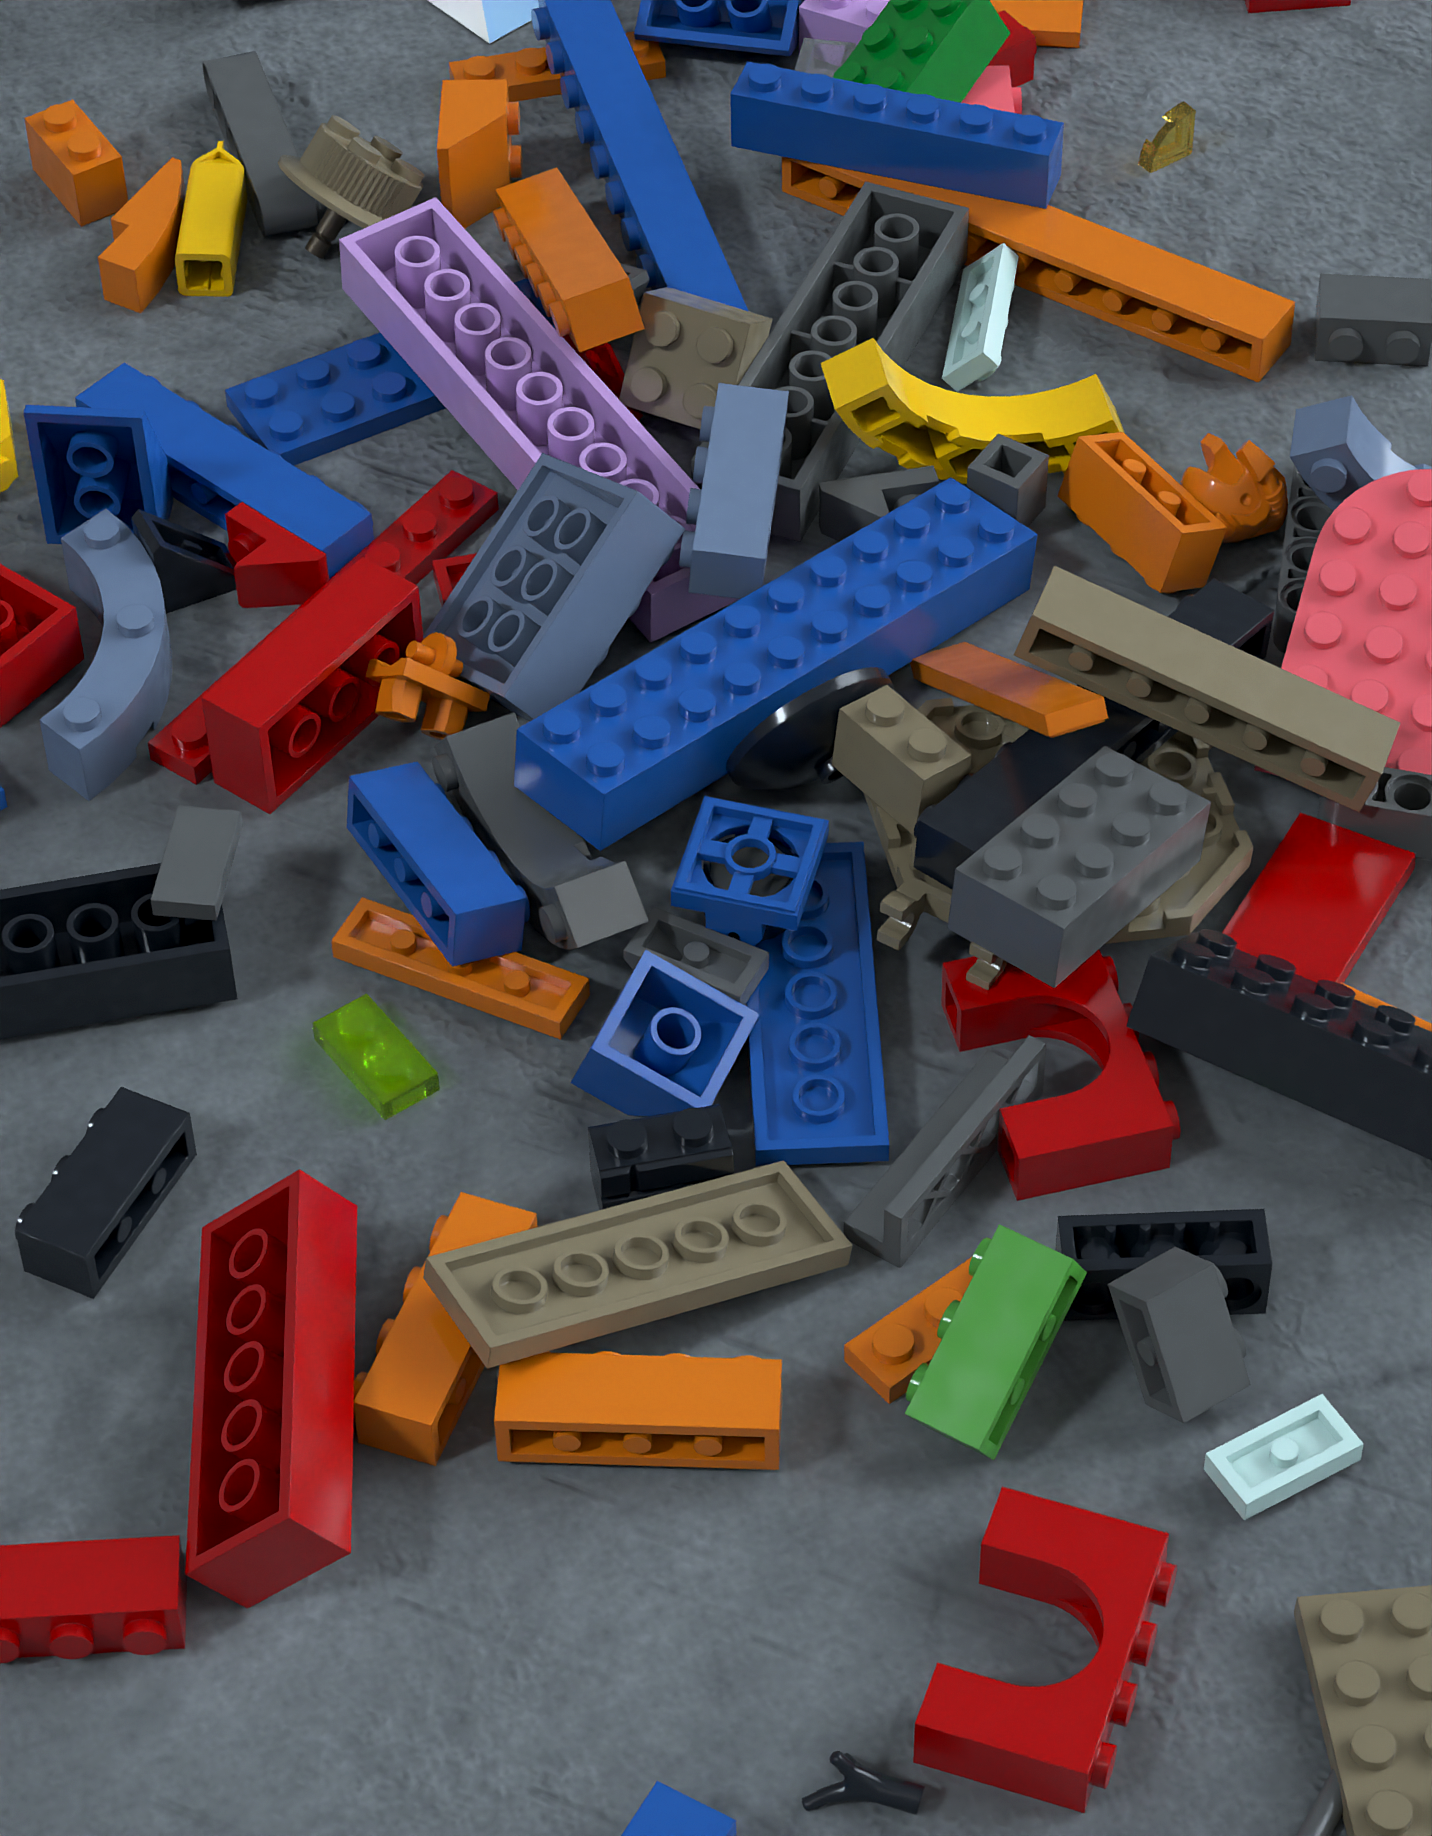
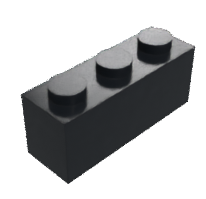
[15,1087,197,1299]

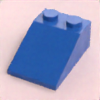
[23,405,174,544]

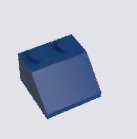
[570,950,760,1116]

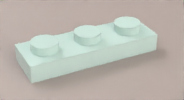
[942,243,1019,392]

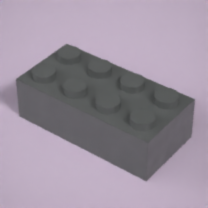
[947,746,1211,988]

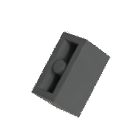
[1315,273,1432,366]
[1108,1247,1251,1423]

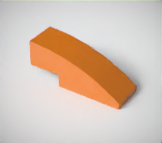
[98,157,186,313]

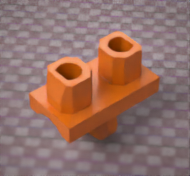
[365,632,490,740]

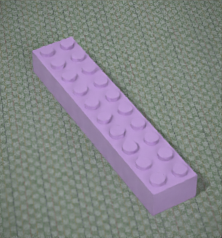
[339,197,739,643]

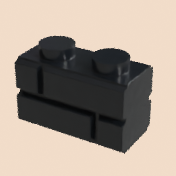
[588,1104,734,1210]

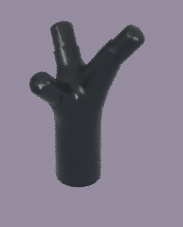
[802,1751,925,1815]

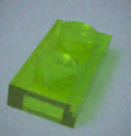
[312,993,440,1120]

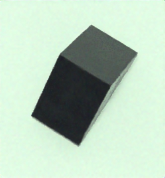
[131,509,237,614]

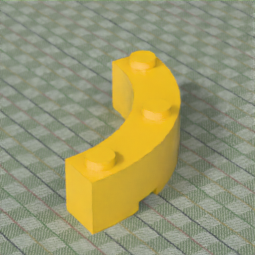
[821,338,1125,484]

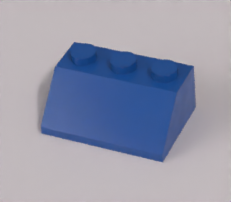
[634,0,804,56]

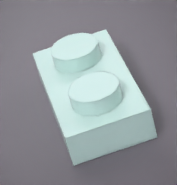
[1204,1394,1363,1520]

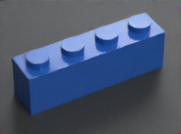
[346,761,530,967]

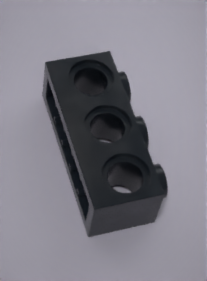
[1055,1209,1272,1321]

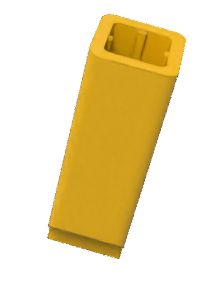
[175,141,247,297]

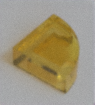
[1139,101,1196,173]

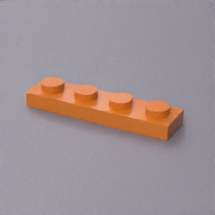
[449,32,666,102]
[331,897,590,1040]

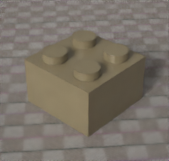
[619,287,773,429]

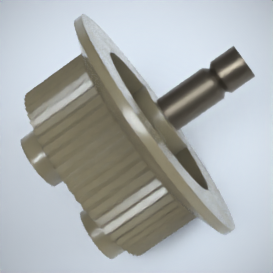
[278,115,424,259]

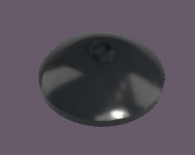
[726,667,893,790]

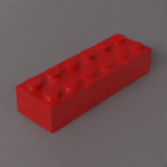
[185,1169,358,1609]

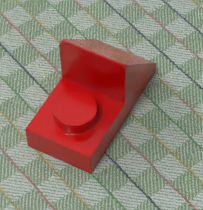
[225,502,329,608]

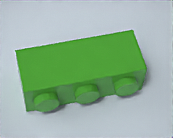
[905,1224,1087,1460]

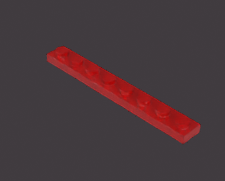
[148,470,499,785]

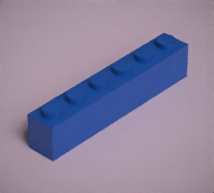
[730,61,1064,209]
[75,362,374,579]

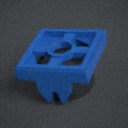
[671,796,829,946]

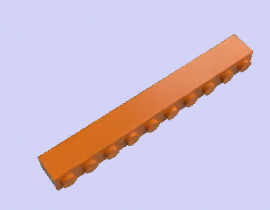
[782,156,1295,383]

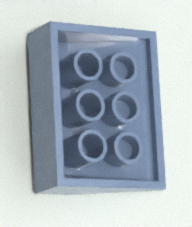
[423,453,685,722]

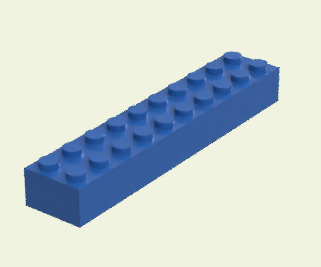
[514,477,1038,851]

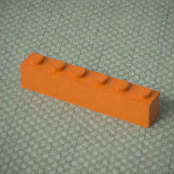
[492,167,645,352]

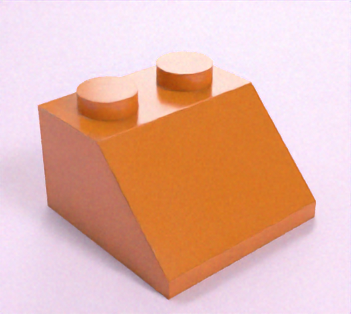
[437,79,523,229]

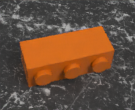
[1057,432,1227,593]

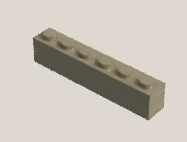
[1014,565,1400,812]

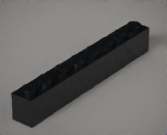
[913,578,1275,890]

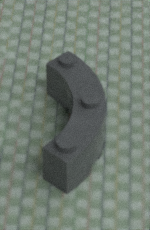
[432,712,648,950]

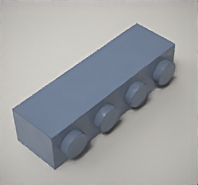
[679,383,789,599]

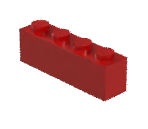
[0,1535,187,1664]

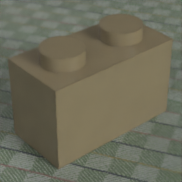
[832,685,971,835]

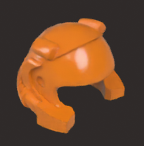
[1180,433,1288,543]

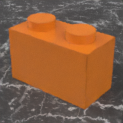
[24,99,128,227]

